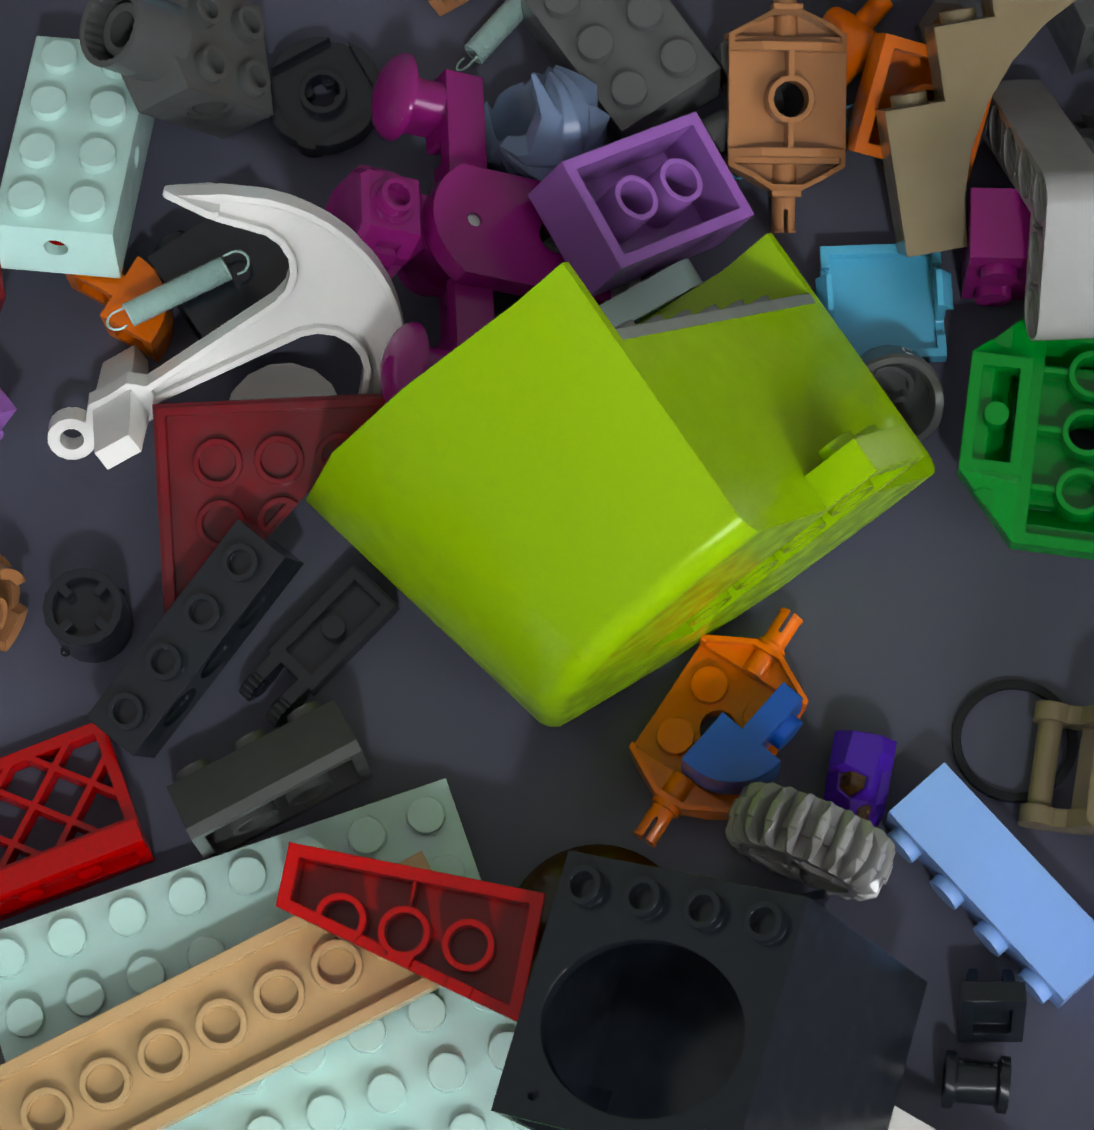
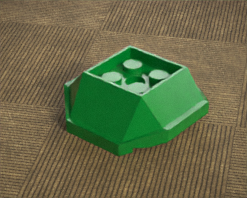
[957,318,1094,560]

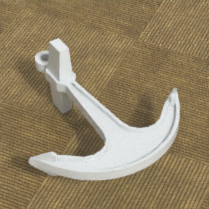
[48,182,404,470]

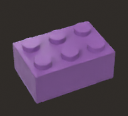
[528,111,755,297]

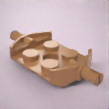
[723,0,847,233]

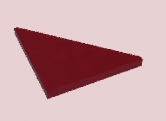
[152,393,386,615]

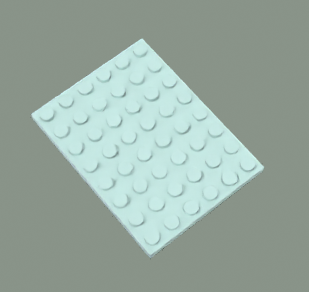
[0,778,530,1130]

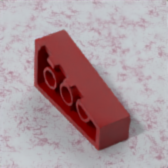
[276,842,546,1022]

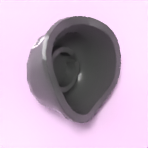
[860,345,944,441]

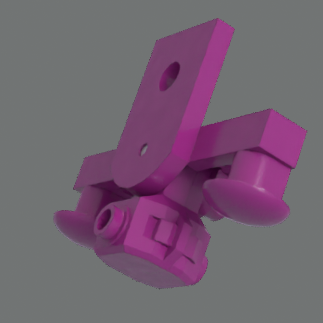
[324,53,611,403]

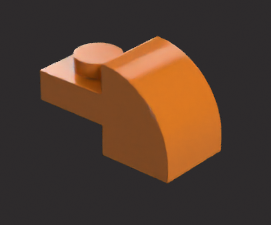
[65,256,174,363]

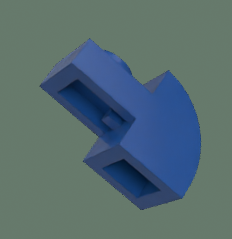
[681,682,803,795]

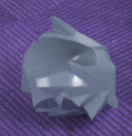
[484,65,610,181]

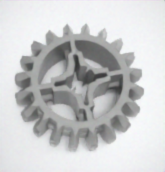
[725,781,896,901]

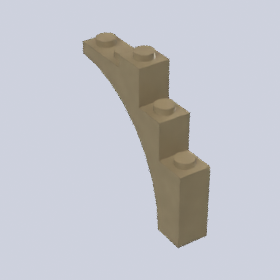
[875,0,1075,257]

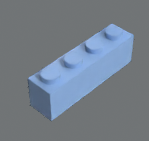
[885,762,1094,1009]

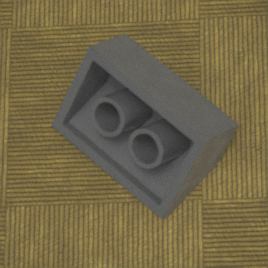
[167,699,373,860]

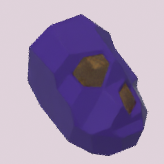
[823,730,897,827]

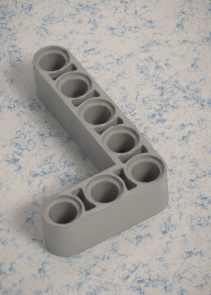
[981,78,1094,341]

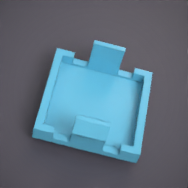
[815,244,954,363]

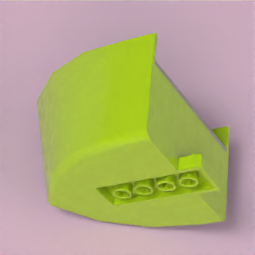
[306,233,935,727]

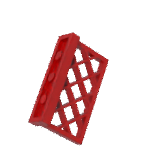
[0,723,155,921]

